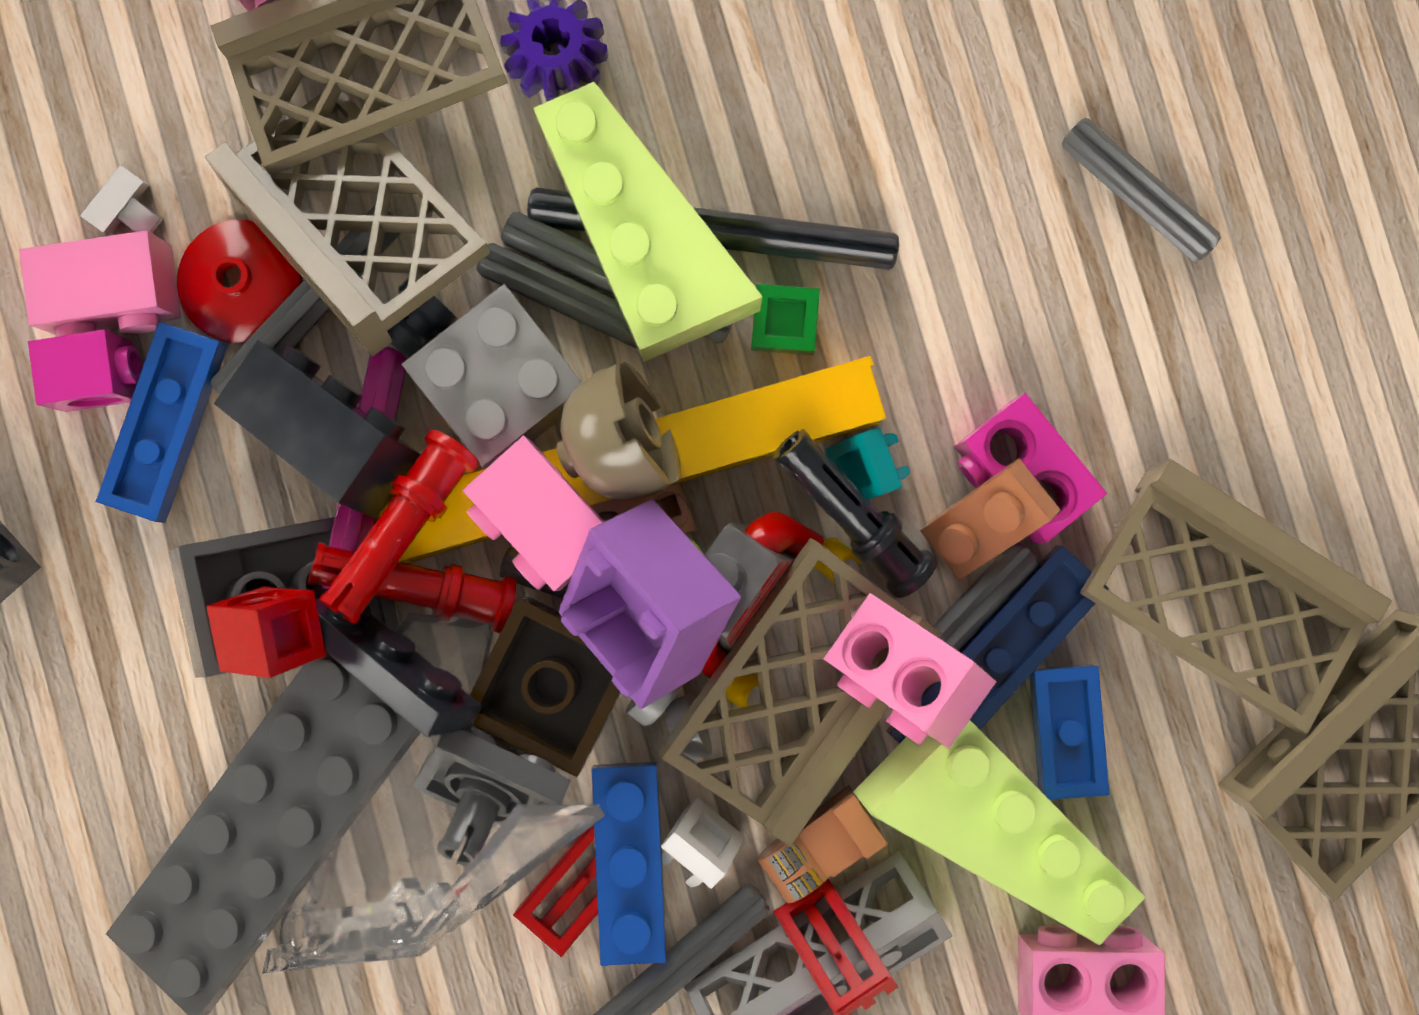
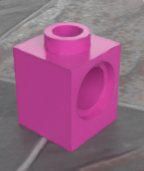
[28,330,143,412]

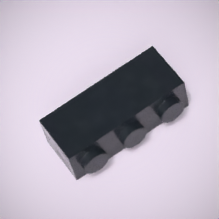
[214,340,421,519]

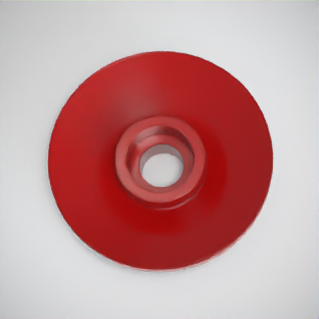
[177,219,303,344]

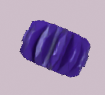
[500,0,609,102]

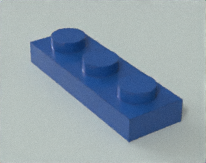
[95,321,228,523]
[591,762,667,966]

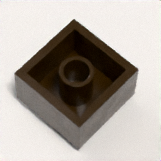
[470,596,621,777]

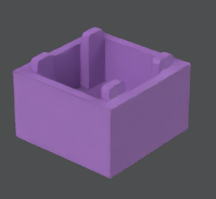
[558,499,741,709]

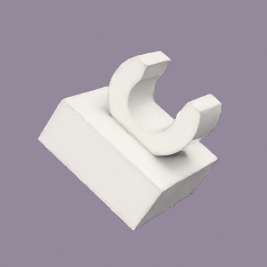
[80,165,164,234]
[661,797,746,889]

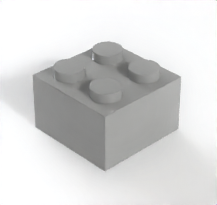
[401,284,582,468]

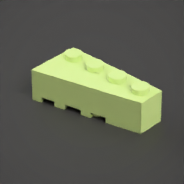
[533,82,763,362]
[853,720,1146,945]

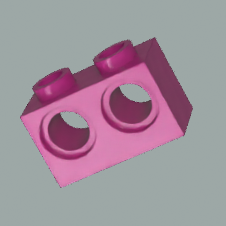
[954,393,1107,544]

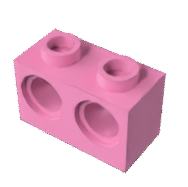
[823,593,996,749]
[1018,925,1165,1015]

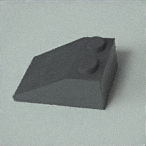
[169,517,401,678]

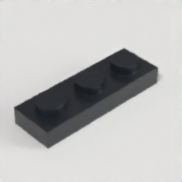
[315,598,482,737]

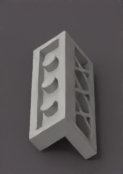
[684,850,952,1015]

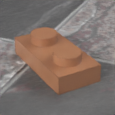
[920,458,1060,580]

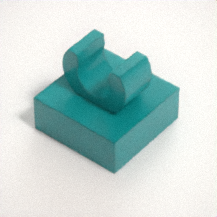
[825,427,910,500]

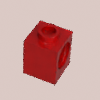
[206,587,326,678]

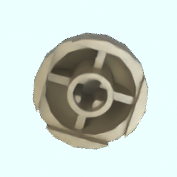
[557,362,681,500]

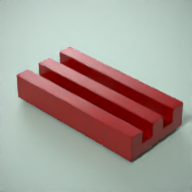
[513,819,598,957]
[773,878,899,1015]

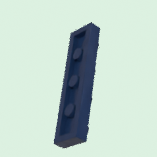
[886,545,1109,744]

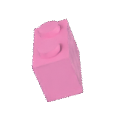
[19,230,181,337]
[463,435,605,591]

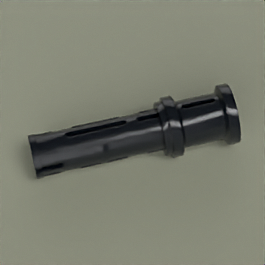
[773,429,937,598]

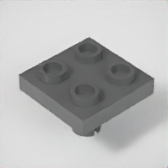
[412,727,571,867]

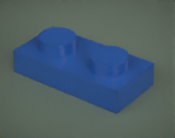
[1029,664,1110,800]

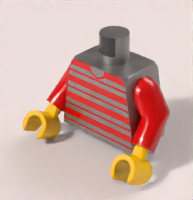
[701,512,862,708]

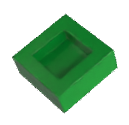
[751,284,820,356]

